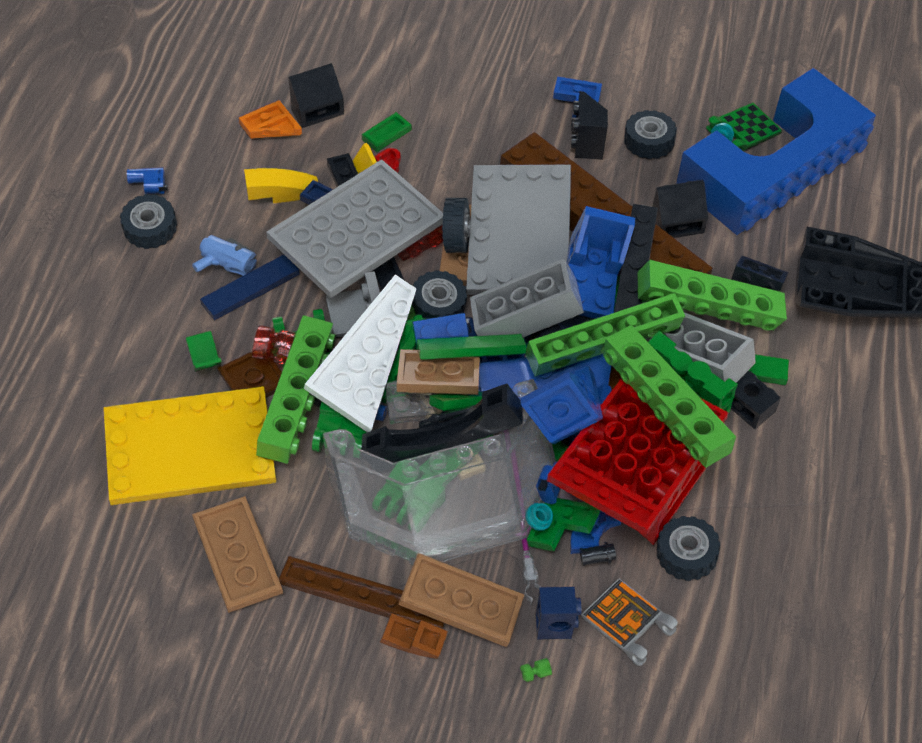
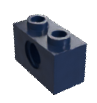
[535,587,581,640]

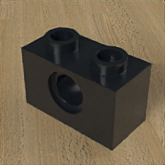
[731,371,781,429]

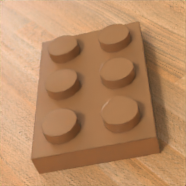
[397,349,480,395]

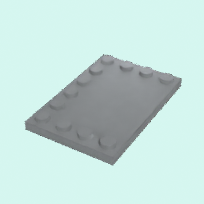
[266,159,443,298]
[466,165,571,295]

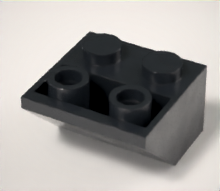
[288,63,344,128]
[571,91,608,160]
[652,180,708,238]

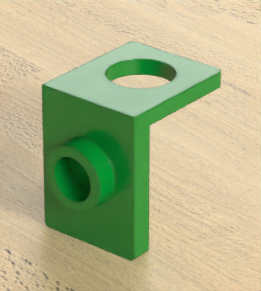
[186,331,222,372]

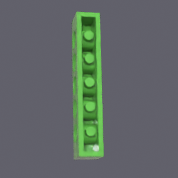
[637,260,787,330]
[525,293,685,376]
[256,315,336,464]
[603,325,736,468]

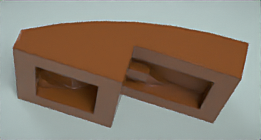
[380,613,448,659]

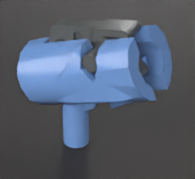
[192,235,257,276]

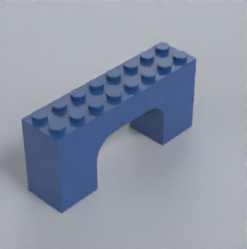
[676,68,876,235]

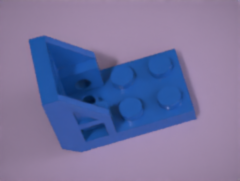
[567,206,635,319]
[520,366,603,444]

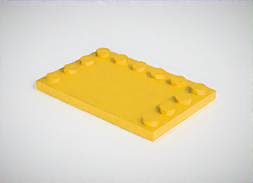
[104,387,276,505]

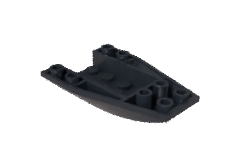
[794,226,922,319]

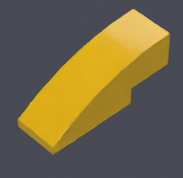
[244,168,318,204]

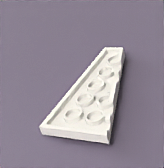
[304,275,416,432]

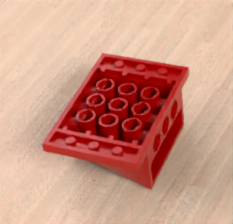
[547,378,729,545]

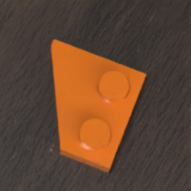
[239,100,302,139]

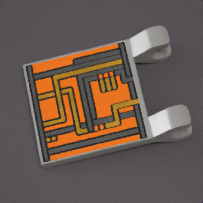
[581,578,678,666]

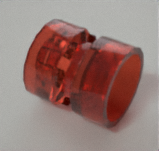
[252,325,296,365]

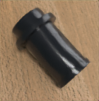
[579,542,616,566]

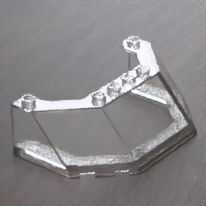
[323,379,556,565]

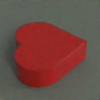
[374,148,401,173]

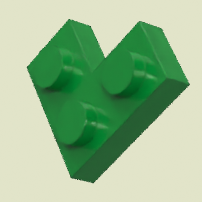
[526,498,600,551]

